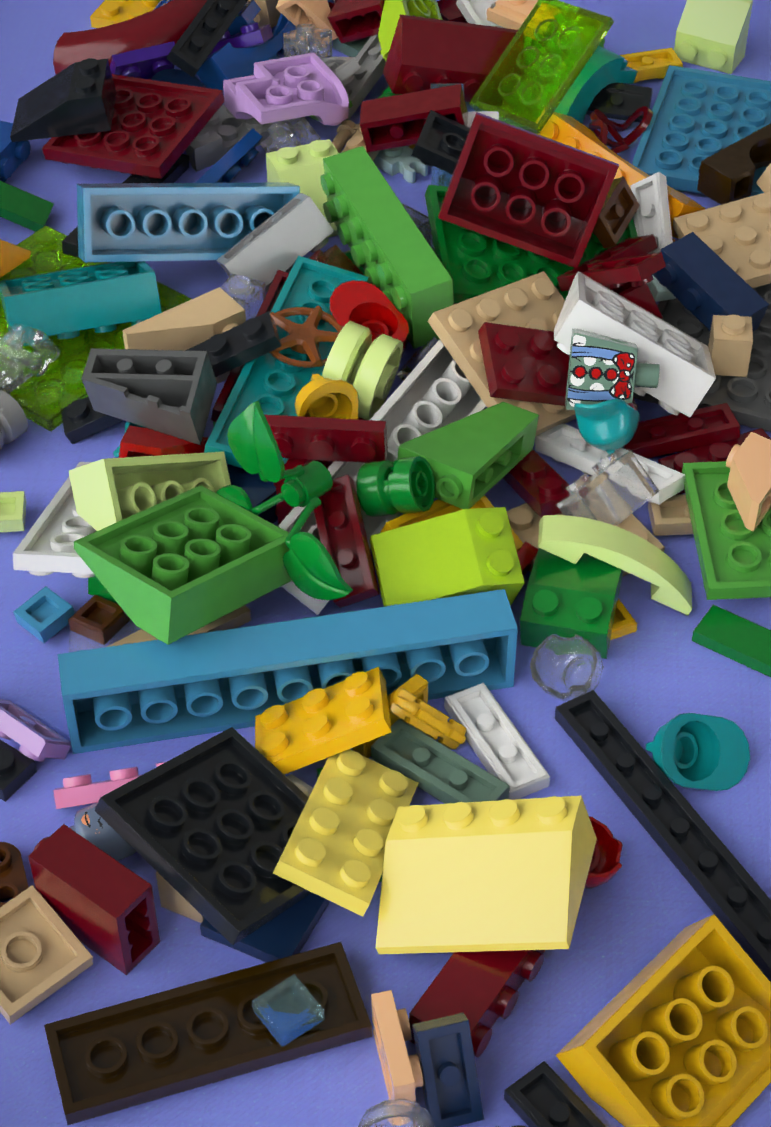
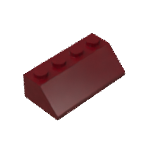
[383,14,522,107]

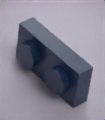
[412,1012,484,1127]

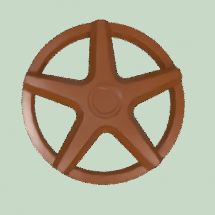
[269,306,344,368]

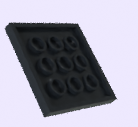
[95,727,312,945]

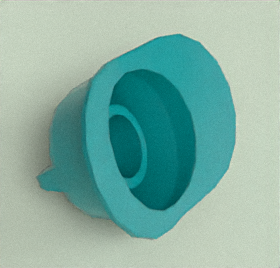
[645,713,750,791]

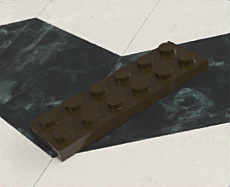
[44,942,372,1125]

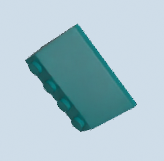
[0,261,162,346]

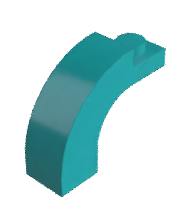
[536,46,638,123]

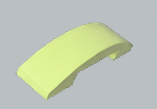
[538,515,692,615]

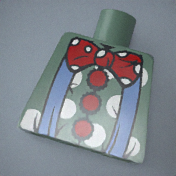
[565,328,660,410]

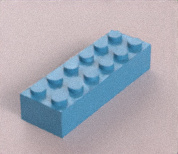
[77,182,300,263]

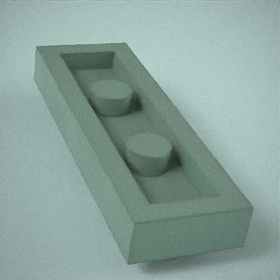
[371,719,510,804]

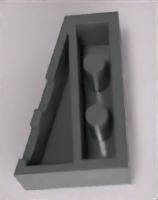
[81,348,217,445]

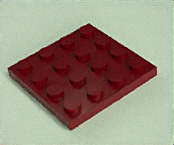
[42,74,225,179]

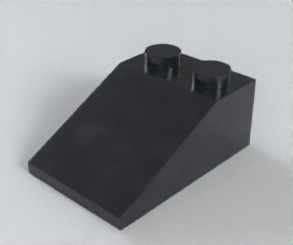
[10,58,117,142]

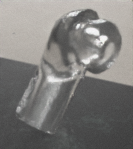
[3,323,60,363]

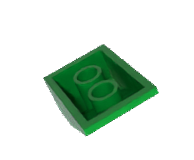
[520,548,623,659]

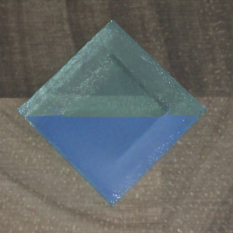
[252,974,325,1047]

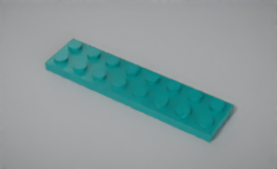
[204,255,368,468]

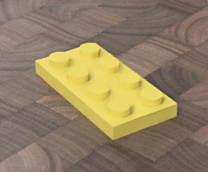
[273,749,419,917]

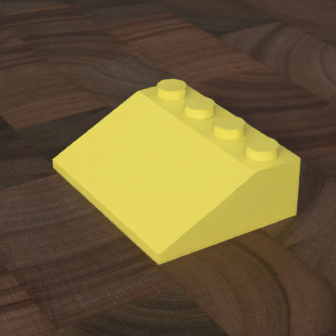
[375,795,597,954]

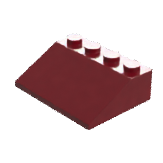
[438,112,619,268]

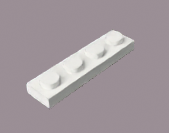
[535,423,685,505]

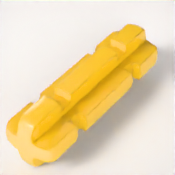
[388,689,466,749]

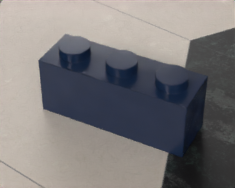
[652,232,769,331]

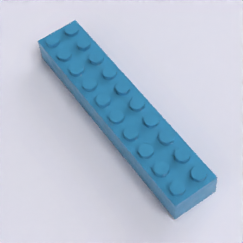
[58,589,518,754]

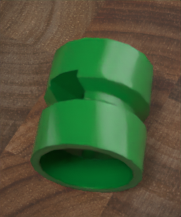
[356,456,435,517]

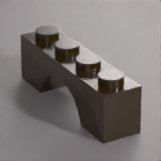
[697,123,771,205]

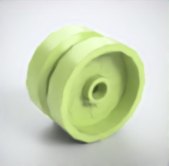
[322,321,403,420]

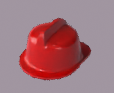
[330,280,409,342]

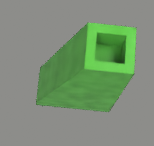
[397,402,539,509]

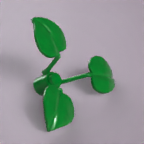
[216,401,353,600]

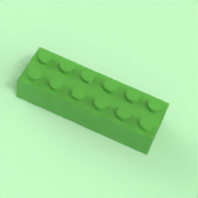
[320,146,454,349]

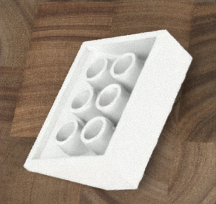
[554,271,716,417]

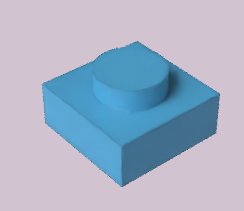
[13,586,75,643]

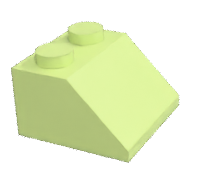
[674,0,753,74]

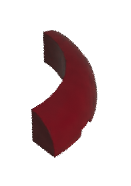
[53,0,207,74]

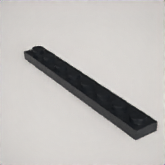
[555,690,771,982]

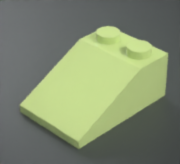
[266,139,339,238]

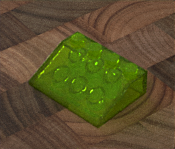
[469,0,614,134]

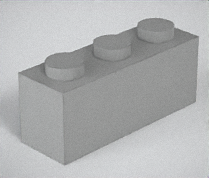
[217,193,334,299]

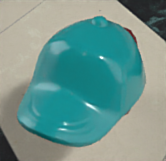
[574,399,640,454]

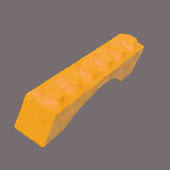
[536,110,705,238]

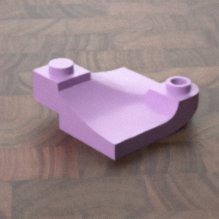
[223,52,349,126]

